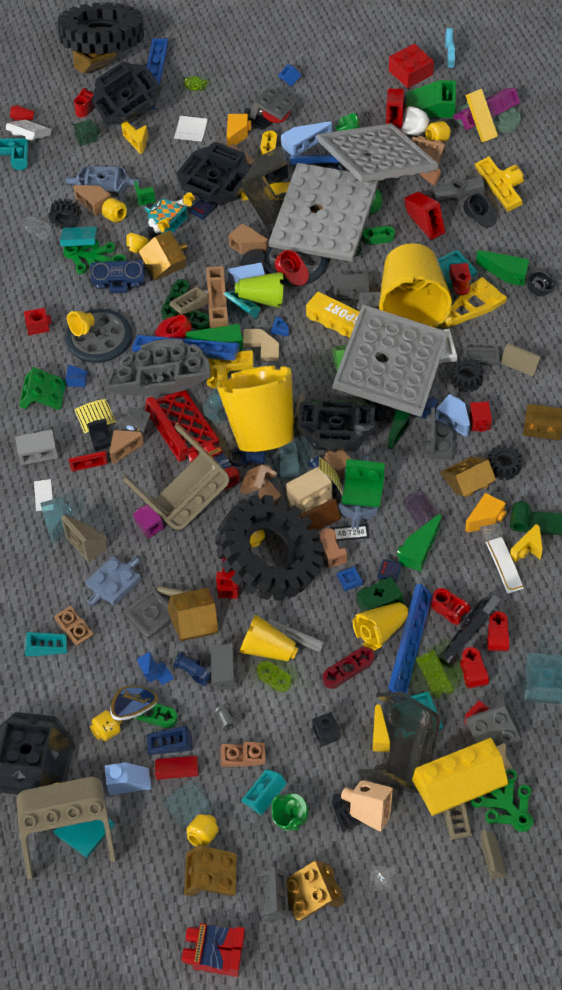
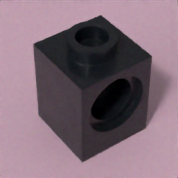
[312,712,340,747]

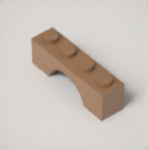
[206,266,228,328]

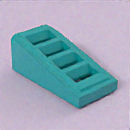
[25,632,67,656]

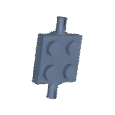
[85,556,141,607]

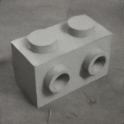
[15,430,58,465]

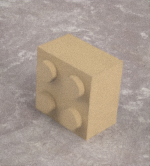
[286,466,332,519]

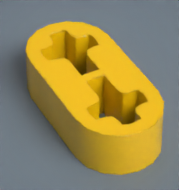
[260,131,277,158]

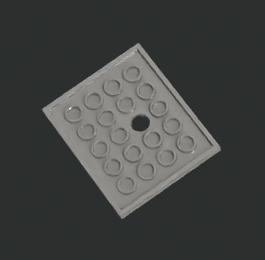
[317,123,438,183]
[268,163,379,262]
[332,304,449,417]

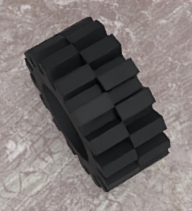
[49,198,81,229]
[450,358,484,392]
[488,444,522,480]

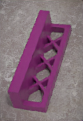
[453,87,521,130]

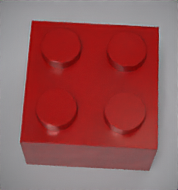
[388,43,434,88]

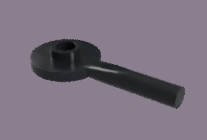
[241,249,285,281]

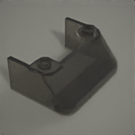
[241,145,315,230]
[357,692,440,793]

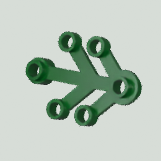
[63,239,126,274]
[471,769,533,832]

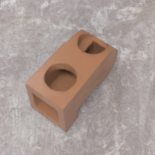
[319,528,347,568]

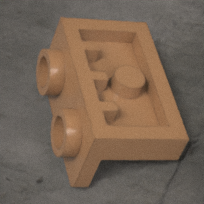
[412,136,446,165]
[239,464,277,494]

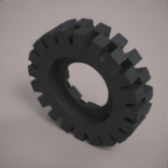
[57,2,144,54]
[215,495,324,601]

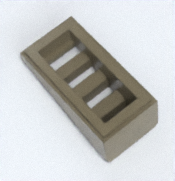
[170,286,209,315]
[443,803,472,840]

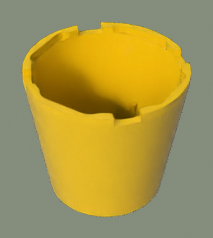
[379,243,452,328]
[216,366,294,452]

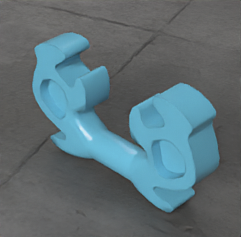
[445,28,455,68]

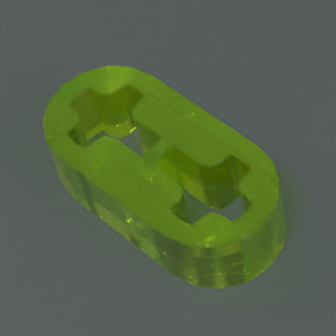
[256,661,291,693]

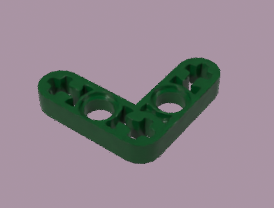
[161,279,210,330]

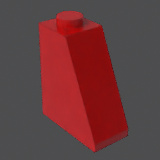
[386,88,404,128]
[404,191,445,240]

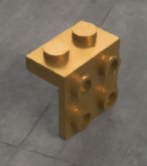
[523,404,562,441]
[287,860,345,921]

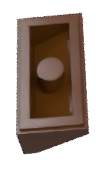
[301,499,341,530]

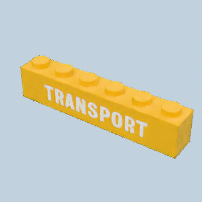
[306,291,387,357]

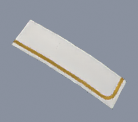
[486,537,524,594]

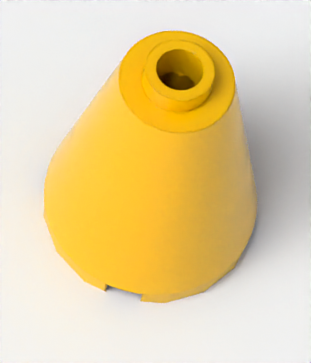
[352,602,409,651]
[239,615,298,661]

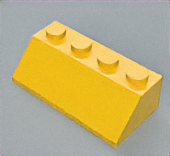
[412,738,508,816]

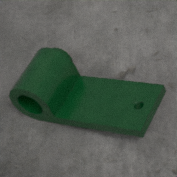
[509,501,562,535]

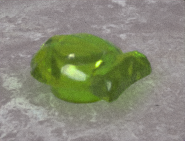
[184,76,208,91]

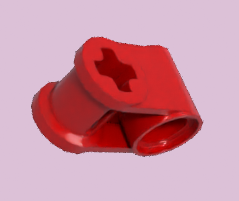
[74,88,95,118]
[449,263,471,295]
[431,588,471,625]
[487,611,509,651]
[460,647,489,689]

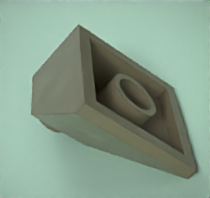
[61,515,107,562]

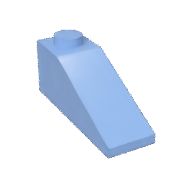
[281,121,332,156]

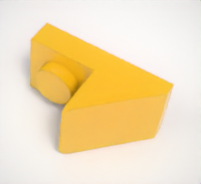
[121,122,148,154]
[510,524,542,563]

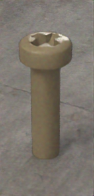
[293,394,306,424]
[157,586,193,596]

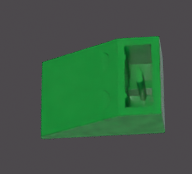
[406,80,456,118]

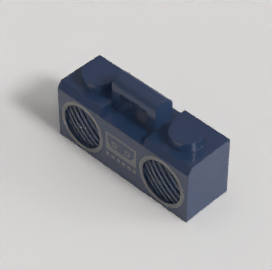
[90,260,145,294]

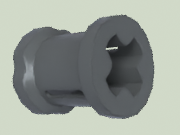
[213,703,239,731]

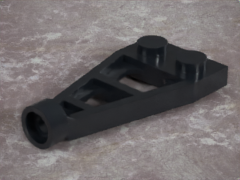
[438,595,500,668]

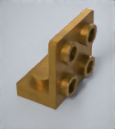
[184,845,237,897]

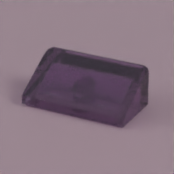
[403,493,442,528]

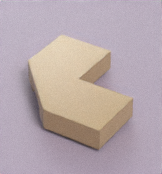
[243,329,279,361]

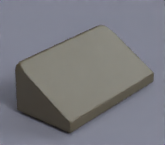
[501,343,541,376]
[480,830,506,880]

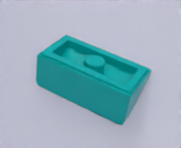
[224,290,261,319]
[241,769,287,815]

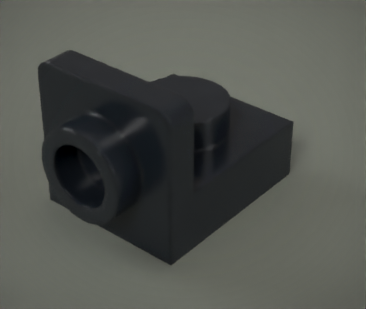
[87,419,112,451]

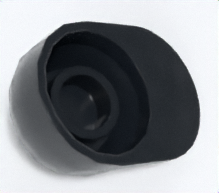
[463,193,497,228]

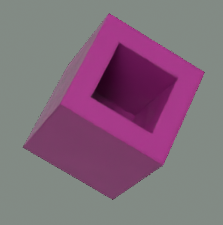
[133,504,164,539]

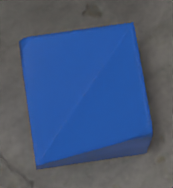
[278,64,301,86]
[66,365,88,387]
[137,652,162,682]

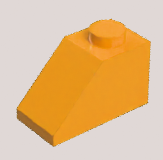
[227,114,251,147]
[465,493,507,532]

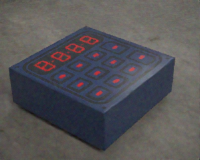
[190,200,214,220]
[377,559,402,583]

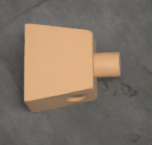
[341,780,393,832]

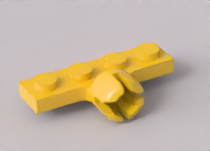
[475,157,524,212]
[206,350,254,389]

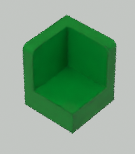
[134,181,155,206]

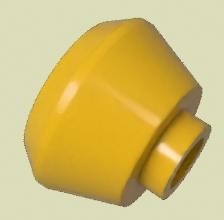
[126,233,149,254]

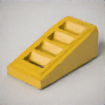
[373,704,390,752]

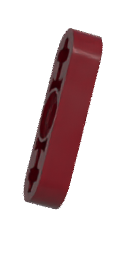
[323,647,374,689]

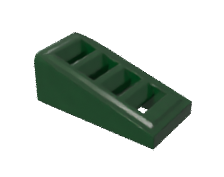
[388,409,411,449]

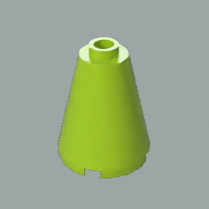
[235,272,283,308]

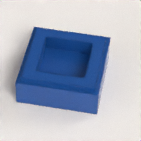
[337,566,363,591]

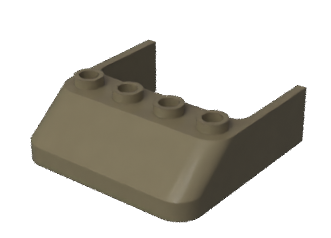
[123,422,229,530]
[16,777,116,880]

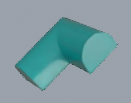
[0,138,29,170]

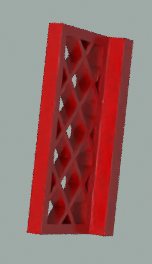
[145,390,220,462]

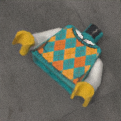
[145,192,195,234]

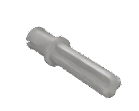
[268,618,324,652]

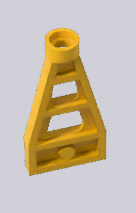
[440,277,507,329]

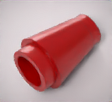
[10,104,34,121]

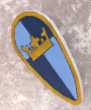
[110,686,158,720]

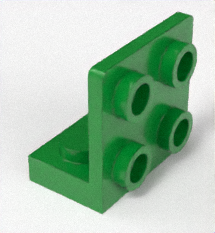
[19,367,66,410]
[342,459,385,508]

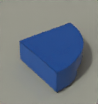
[271,317,289,337]

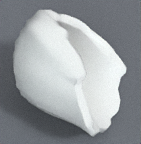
[401,106,429,136]

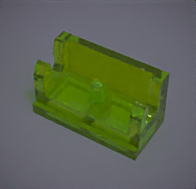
[415,650,454,698]

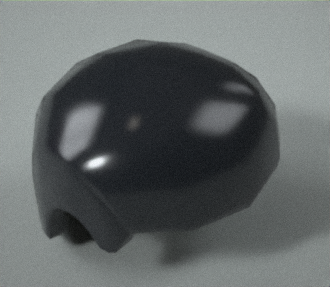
[527,271,555,297]

